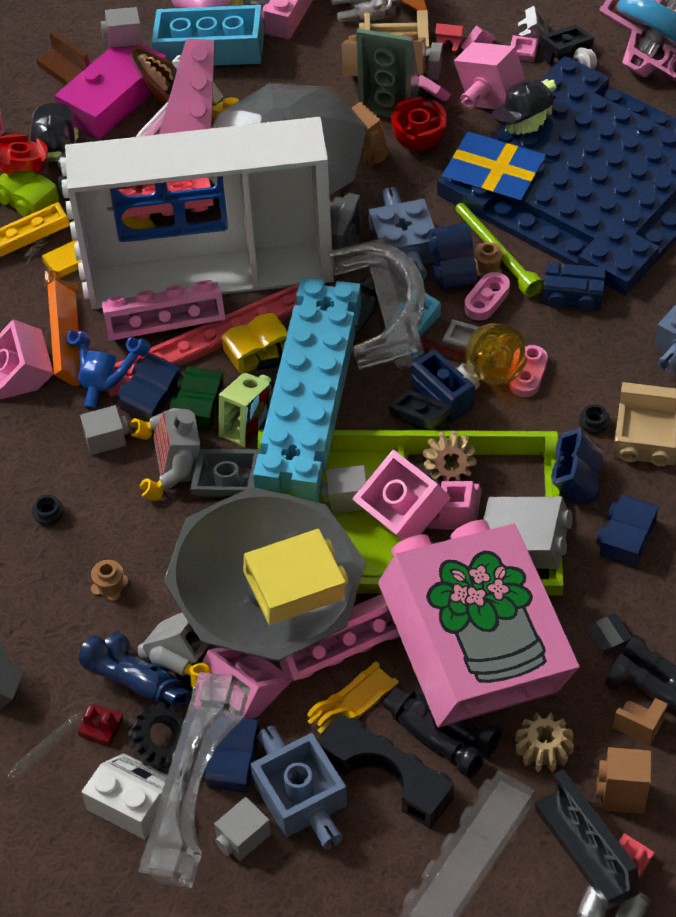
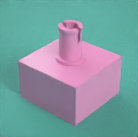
[454,42,526,109]
[352,450,451,540]

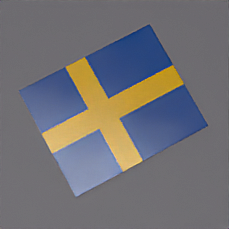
[442,132,545,200]

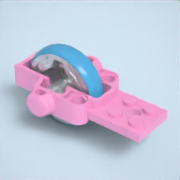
[599,0,676,81]

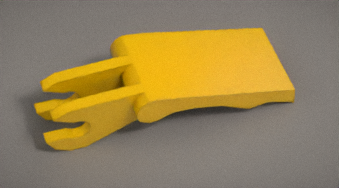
[307,661,399,734]

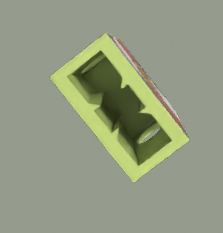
[219,373,274,447]

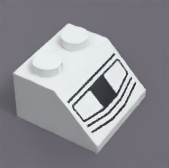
[81,753,182,840]

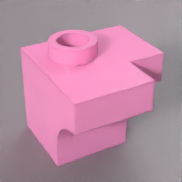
[428,481,481,530]

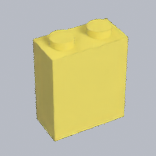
[243,528,348,625]

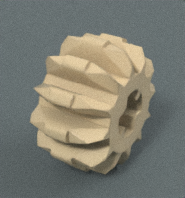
[423,430,477,481]
[515,713,574,772]

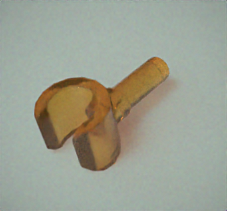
[44,270,83,292]

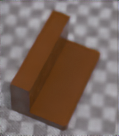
[36,31,90,86]

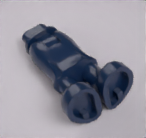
[79,632,191,706]

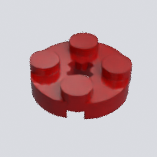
[0,134,48,174]

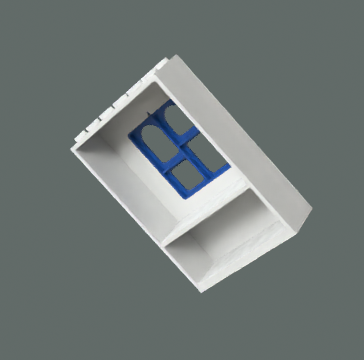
[60,117,334,309]

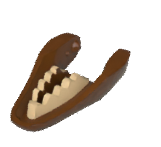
[131,46,177,106]

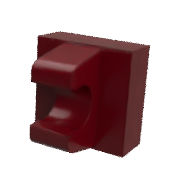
[77,703,124,747]

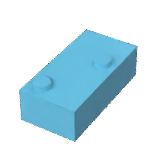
[151,5,265,65]

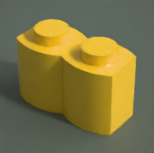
[221,313,288,373]

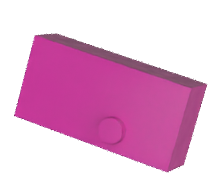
[55,43,167,140]

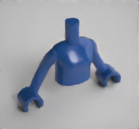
[67,330,151,409]

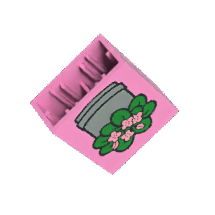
[378,520,580,728]

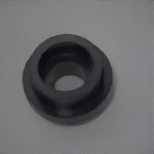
[579,404,610,434]
[32,495,64,525]

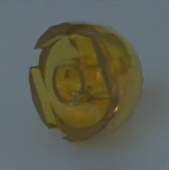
[465,323,527,385]

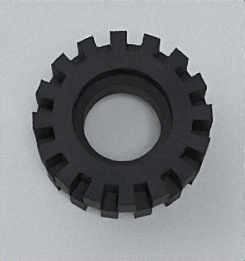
[128,702,195,769]

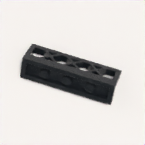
[535,770,640,910]

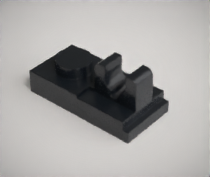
[539,25,595,65]
[388,389,454,430]

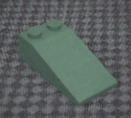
[356,28,419,118]

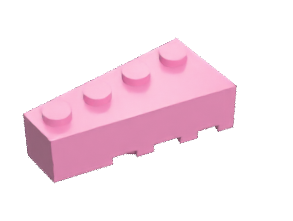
[159,39,214,134]

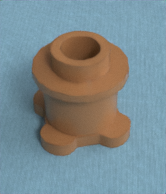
[474,242,503,277]
[91,560,129,602]

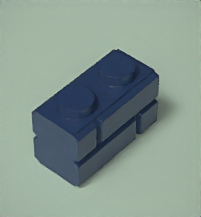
[542,262,606,311]
[411,350,475,421]

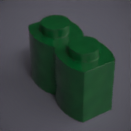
[170,366,224,431]

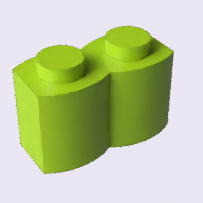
[0,170,59,217]

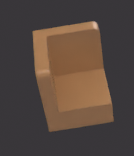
[613,698,668,745]

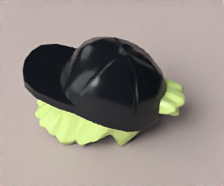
[492,79,557,135]
[30,103,79,163]

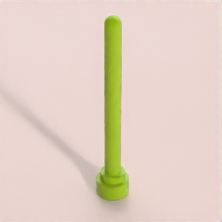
[455,203,544,298]

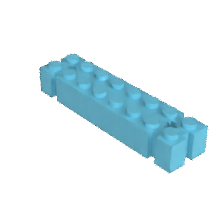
[253,277,361,502]

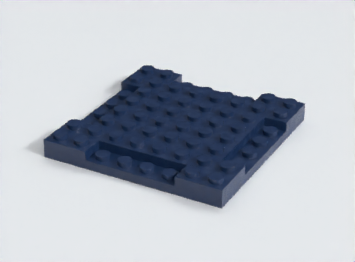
[437,56,676,296]

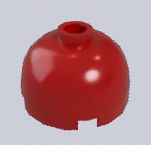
[391,97,447,152]

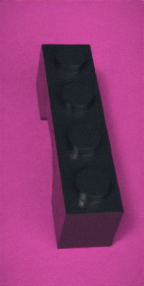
[318,713,454,830]

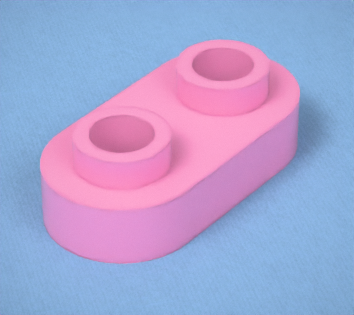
[464,272,510,321]
[509,345,548,397]

